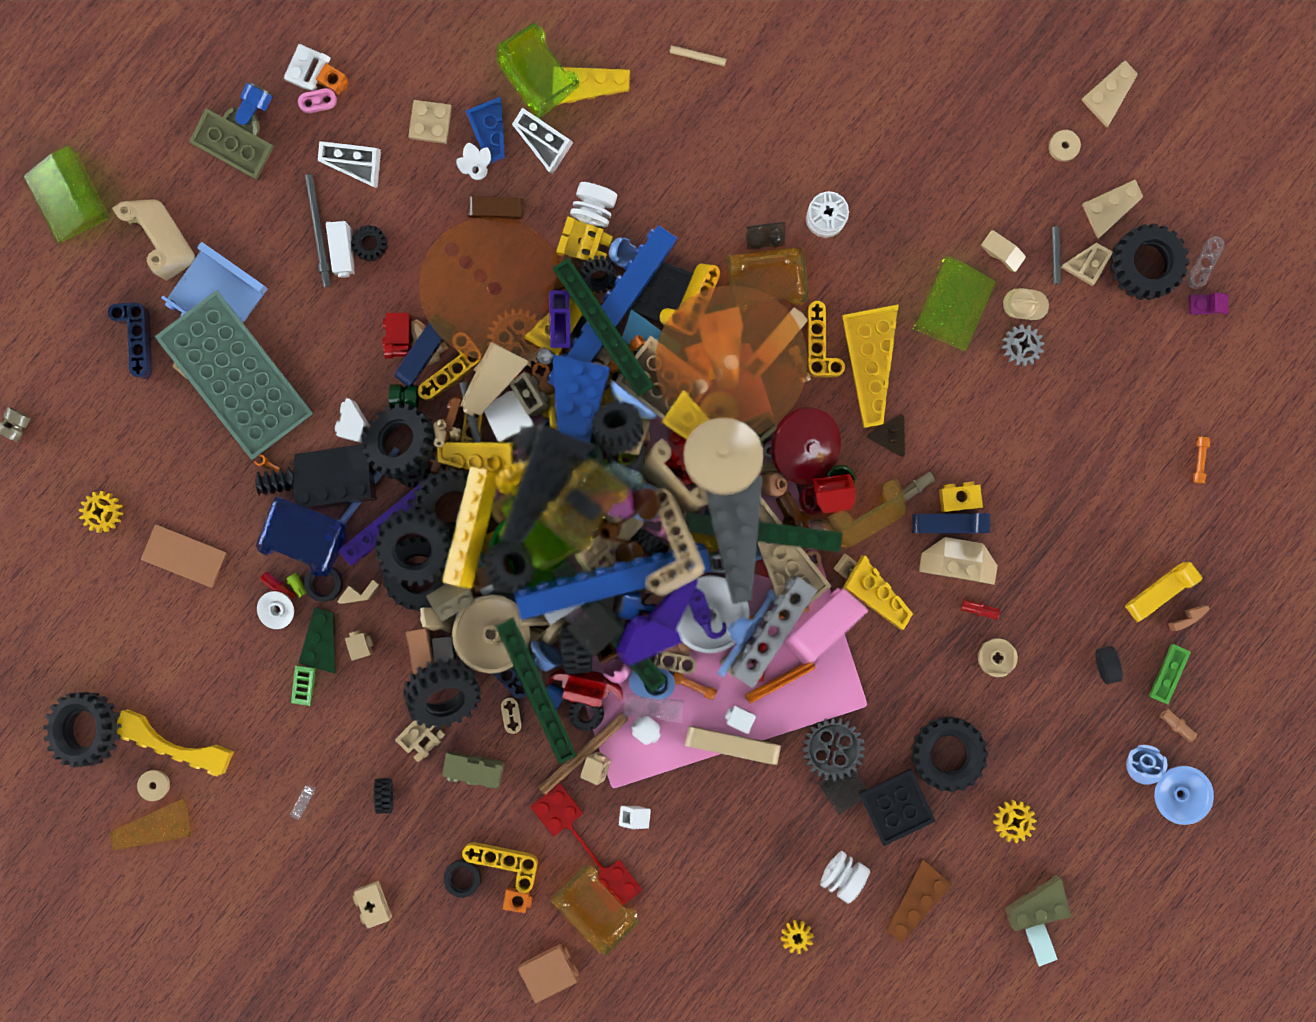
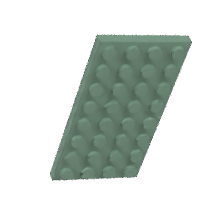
[155,290,314,460]

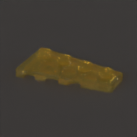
[110,798,191,851]

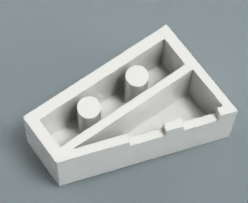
[512,108,573,174]
[318,141,381,188]

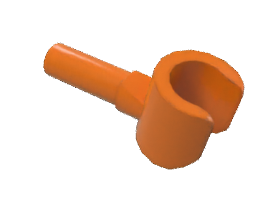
[254,455,280,473]

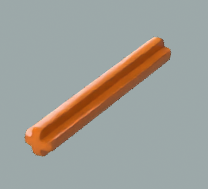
[745,661,816,704]

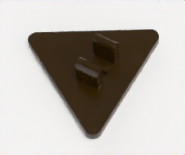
[867,415,905,457]

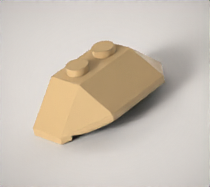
[918,537,998,585]

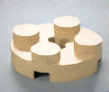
[978,638,1018,677]

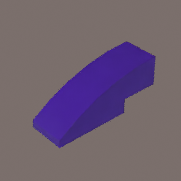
[549,290,570,348]

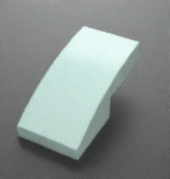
[1025,924,1057,966]

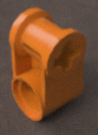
[532,362,555,396]

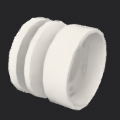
[570,182,617,227]
[806,191,849,238]
[820,851,870,904]

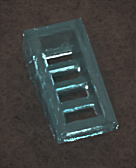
[601,462,643,494]

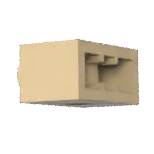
[353,881,392,929]

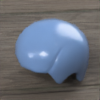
[609,237,637,268]

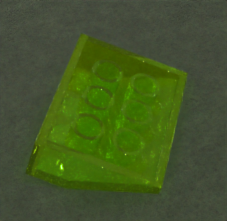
[24,146,110,243]
[913,256,996,351]

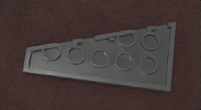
[705,476,762,605]

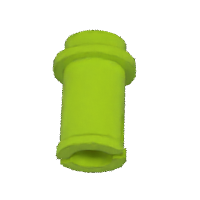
[286,573,307,598]

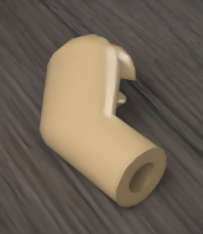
[433,419,447,447]

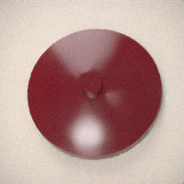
[771,407,841,485]

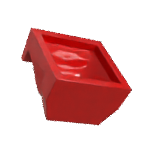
[812,474,855,514]

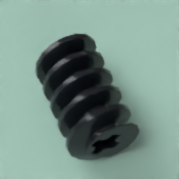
[255,467,294,496]

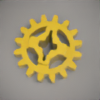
[495,461,527,496]
[79,491,123,533]
[993,800,1037,843]

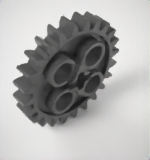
[802,718,866,782]

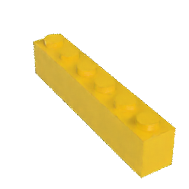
[443,467,500,589]

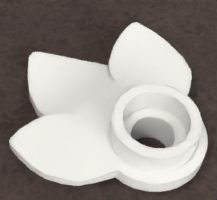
[456,143,491,180]

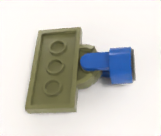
[189,82,274,180]

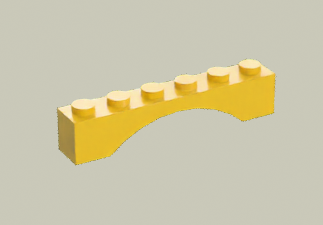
[117,709,234,776]

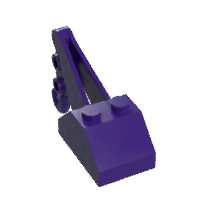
[616,578,727,665]

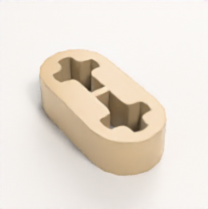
[501,697,522,734]

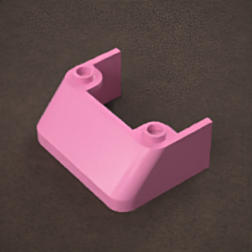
[784,588,868,664]

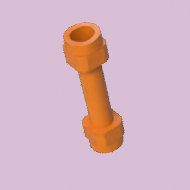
[606,335,645,374]
[1193,437,1210,484]
[673,672,717,700]

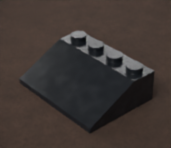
[293,444,377,511]

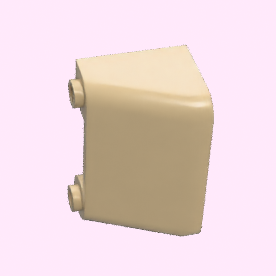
[112,199,195,281]
[639,439,708,520]

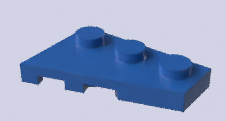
[466,96,505,165]

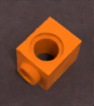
[316,63,348,96]
[503,887,533,913]

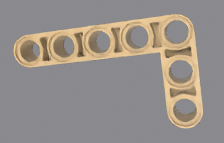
[646,489,704,596]

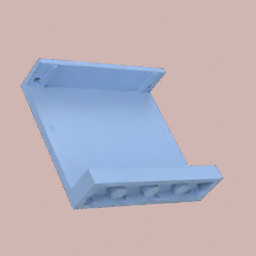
[161,242,268,323]

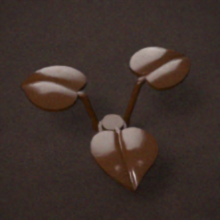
[583,488,660,563]

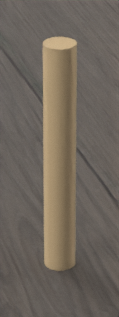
[670,45,726,66]

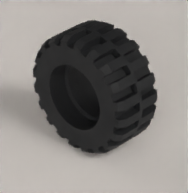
[1110,223,1190,300]

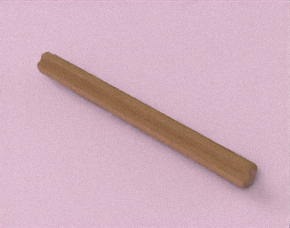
[539,713,629,795]

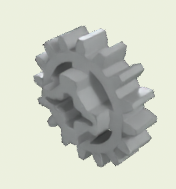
[1001,324,1044,367]

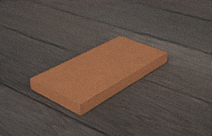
[141,524,228,588]

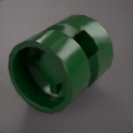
[388,384,419,409]

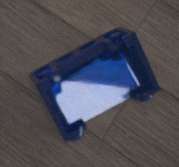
[256,497,347,577]

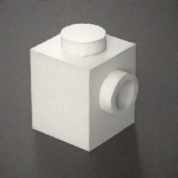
[725,705,756,734]
[619,806,651,829]

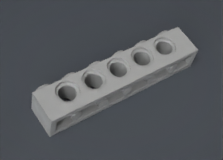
[731,576,817,688]

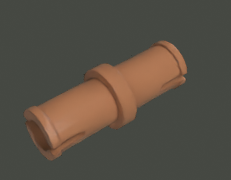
[1160,708,1197,743]

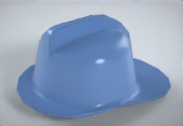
[727,617,763,649]
[531,641,563,671]
[629,668,675,699]

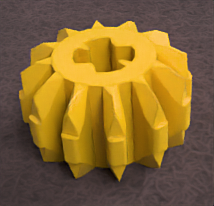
[780,920,814,954]

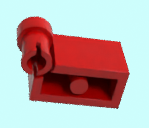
[382,313,412,359]

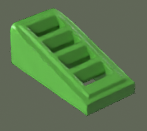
[291,665,317,706]

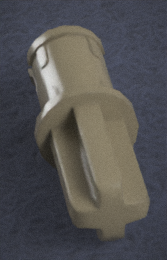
[899,471,936,501]

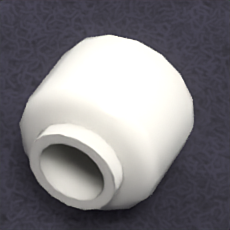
[631,716,661,745]

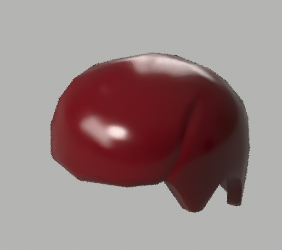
[799,486,823,515]

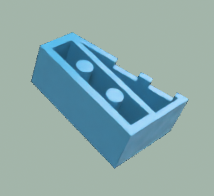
[622,309,680,356]

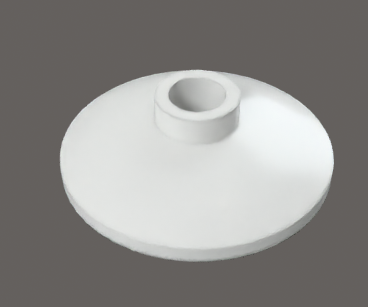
[257,591,294,629]

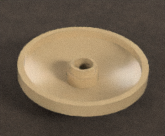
[684,418,763,494]
[452,595,531,673]

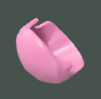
[602,658,632,683]

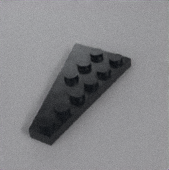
[500,425,596,545]

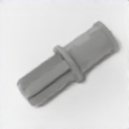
[537,349,553,364]

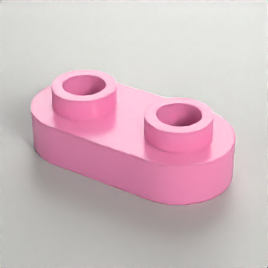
[298,88,337,113]

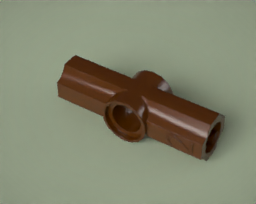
[775,492,809,550]

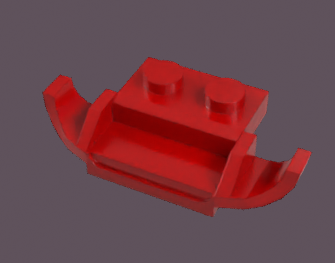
[664,429,695,485]
[547,669,623,707]

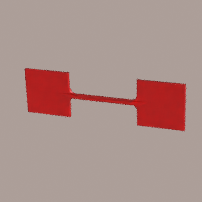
[530,783,643,913]

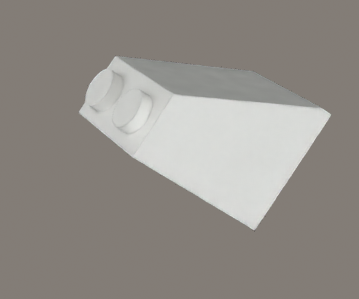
[484,390,538,450]

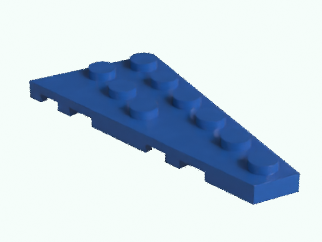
[553,354,610,482]

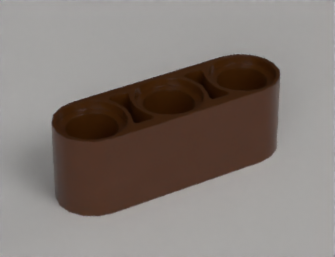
[467,196,523,220]

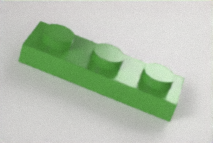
[1149,644,1191,705]

